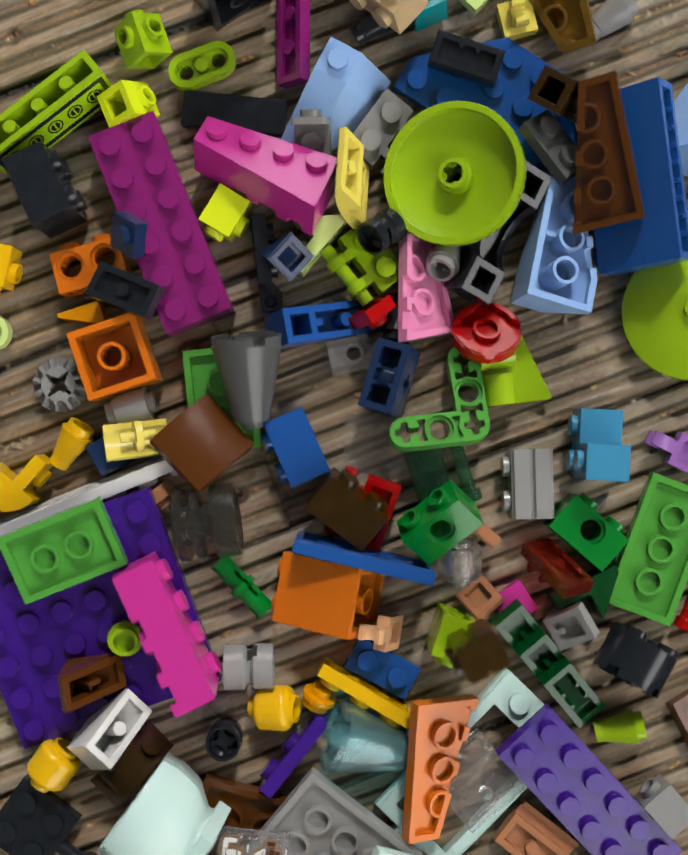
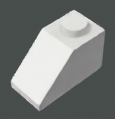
[67,688,152,770]

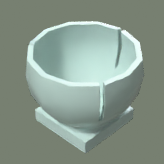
[98,752,231,855]

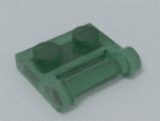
[403,435,483,503]

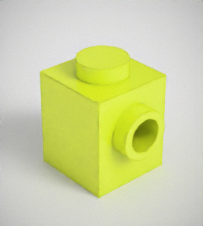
[97,79,161,128]
[199,183,253,243]

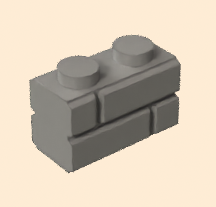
[500,448,554,520]

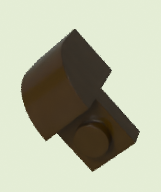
[527,65,578,124]
[90,721,174,805]

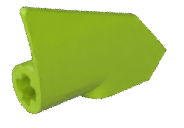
[480,334,551,407]

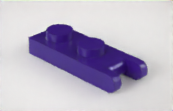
[260,713,327,799]

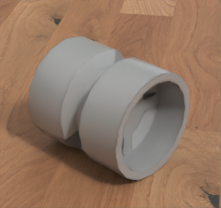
[223,643,275,690]

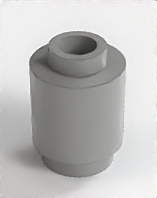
[104,387,159,424]

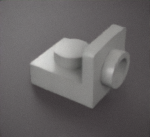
[291,109,332,156]
[543,602,600,651]

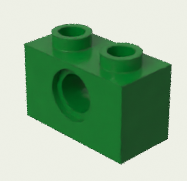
[396,480,484,565]
[543,493,629,572]

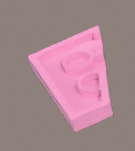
[398,233,454,343]

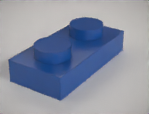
[344,640,421,699]

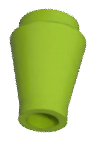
[593,709,647,744]

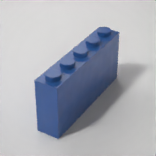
[591,77,688,276]

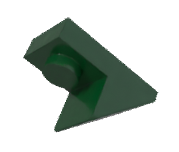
[546,563,619,618]

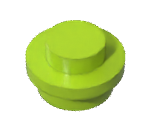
[107,621,142,657]

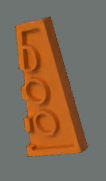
[402,694,479,844]

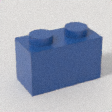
[261,407,330,488]

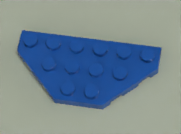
[393,37,577,174]

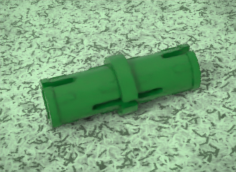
[211,553,272,619]

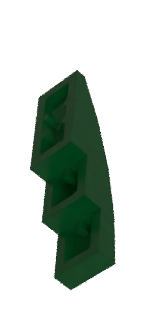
[490,599,606,729]

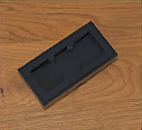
[427,29,506,88]

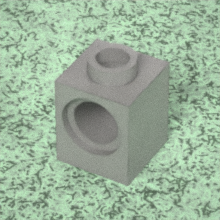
[634,773,688,839]

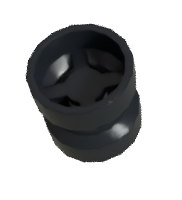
[357,208,406,255]
[205,717,243,761]

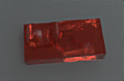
[520,538,595,598]

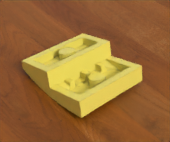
[335,126,369,230]

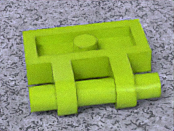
[320,228,399,307]

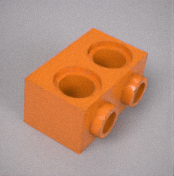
[49,233,132,299]

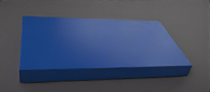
[292,530,436,586]

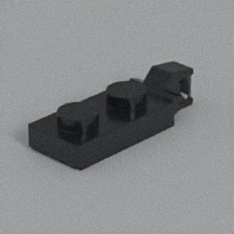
[250,213,283,313]

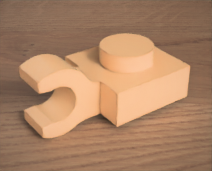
[357,612,404,653]

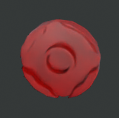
[451,303,521,364]

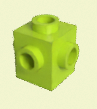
[113,10,173,69]

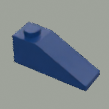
[265,300,379,349]

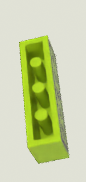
[0,49,112,178]

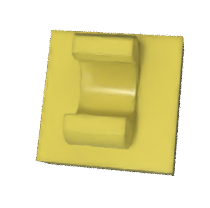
[495,0,538,40]

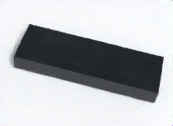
[181,90,288,137]

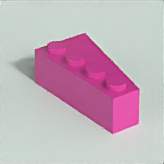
[193,116,337,236]
[112,551,222,718]

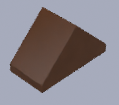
[57,653,127,713]

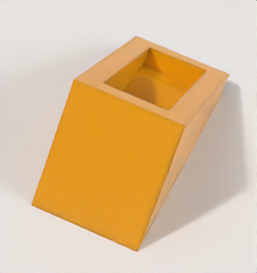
[57,300,108,324]

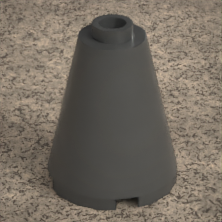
[210,331,282,429]

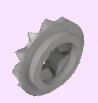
[32,357,86,412]

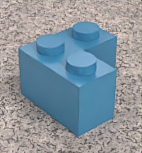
[565,408,631,482]

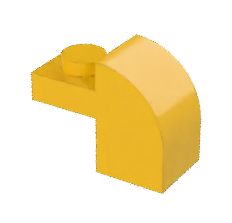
[0,454,53,512]

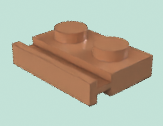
[493,797,580,855]

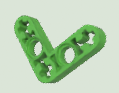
[388,347,490,452]

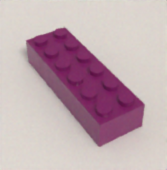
[88,111,235,337]

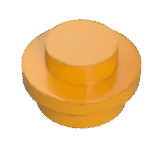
[302,682,336,714]

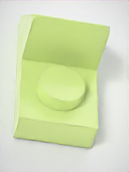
[293,214,347,277]

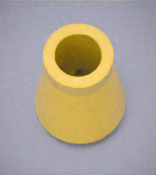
[49,417,95,471]

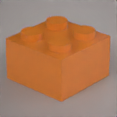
[66,313,163,402]

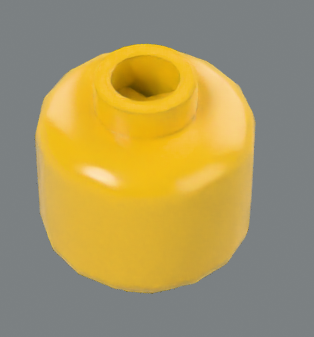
[247,685,301,731]
[27,737,80,793]

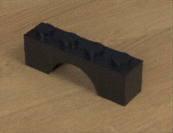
[444,160,552,304]

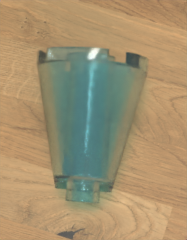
[320,700,409,773]

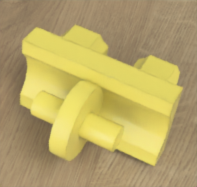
[102,418,167,462]

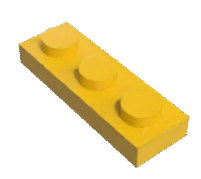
[317,656,411,729]

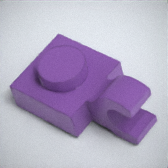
[644,430,688,475]

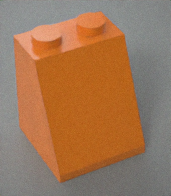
[271,551,385,640]

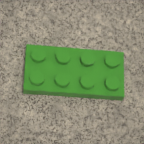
[609,472,688,626]

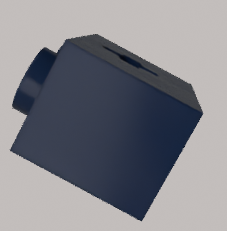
[358,337,420,419]

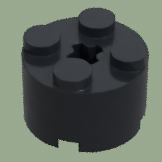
[593,622,678,699]

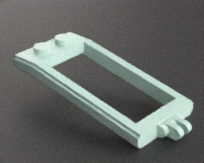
[374,668,545,855]

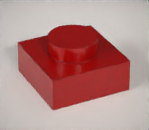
[348,294,397,330]

